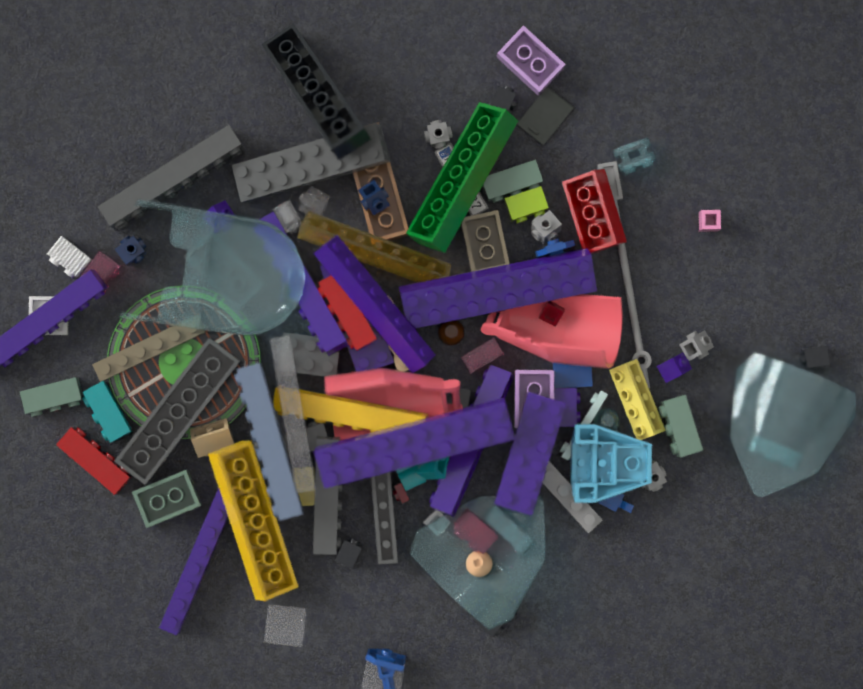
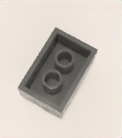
[279,333,340,377]

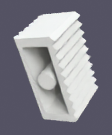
[47,236,93,278]

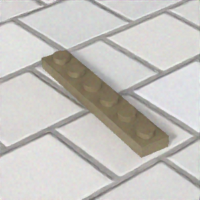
[92,315,205,382]

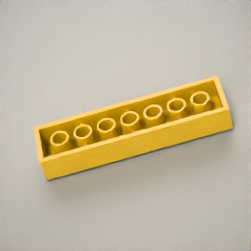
[208,441,298,601]

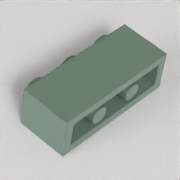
[483,160,543,203]
[20,377,83,417]

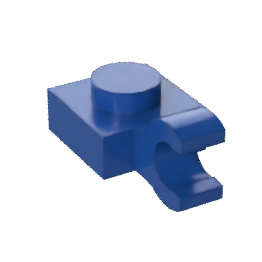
[599,493,634,513]

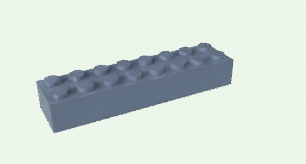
[235,363,304,521]

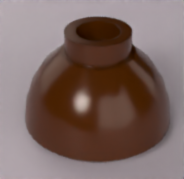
[438,320,465,346]

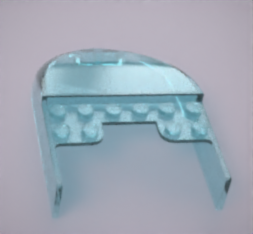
[118,200,304,335]

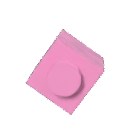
[699,210,721,232]

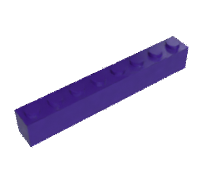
[253,212,349,356]
[314,235,436,373]
[0,269,108,368]
[429,365,514,517]
[159,488,229,635]

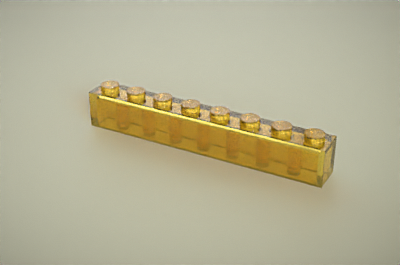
[297,211,451,283]

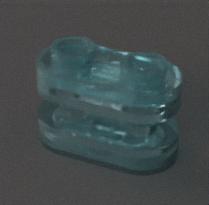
[613,138,656,175]

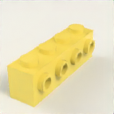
[609,359,666,440]

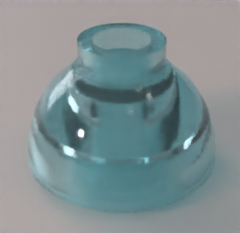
[593,408,620,431]

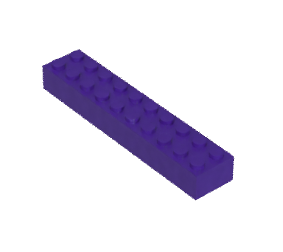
[399,248,597,328]
[314,398,515,489]

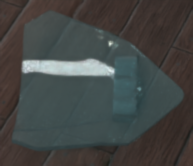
[730,353,855,497]
[410,495,545,629]

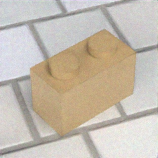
[190,418,234,458]

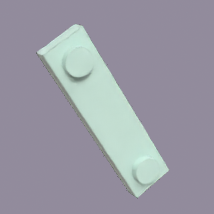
[560,391,608,460]

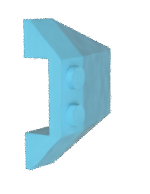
[570,424,652,503]

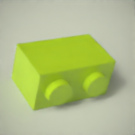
[504,186,549,223]

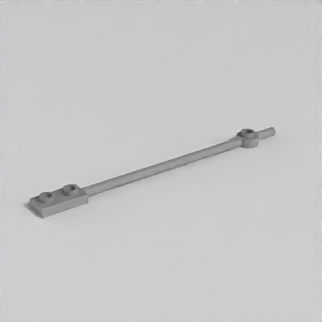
[597,161,652,388]

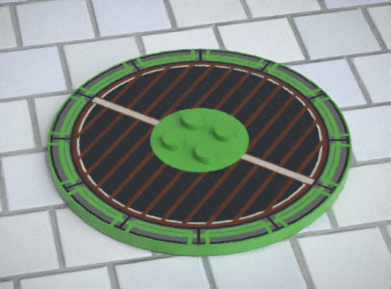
[107,286,261,439]

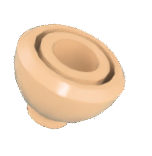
[466,550,493,577]

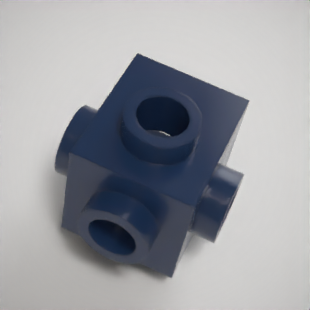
[358,180,390,215]
[115,236,147,266]

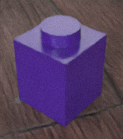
[657,352,692,383]

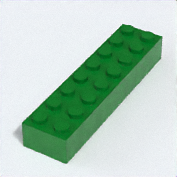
[406,102,518,253]

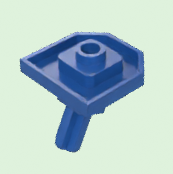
[535,239,575,258]
[366,649,406,689]

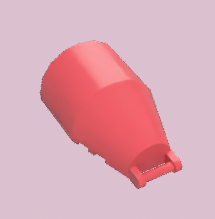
[481,294,623,369]
[325,368,463,440]

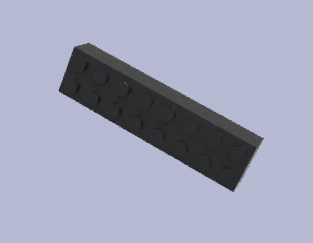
[262,23,371,161]

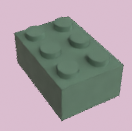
[658,395,703,457]
[132,470,202,528]

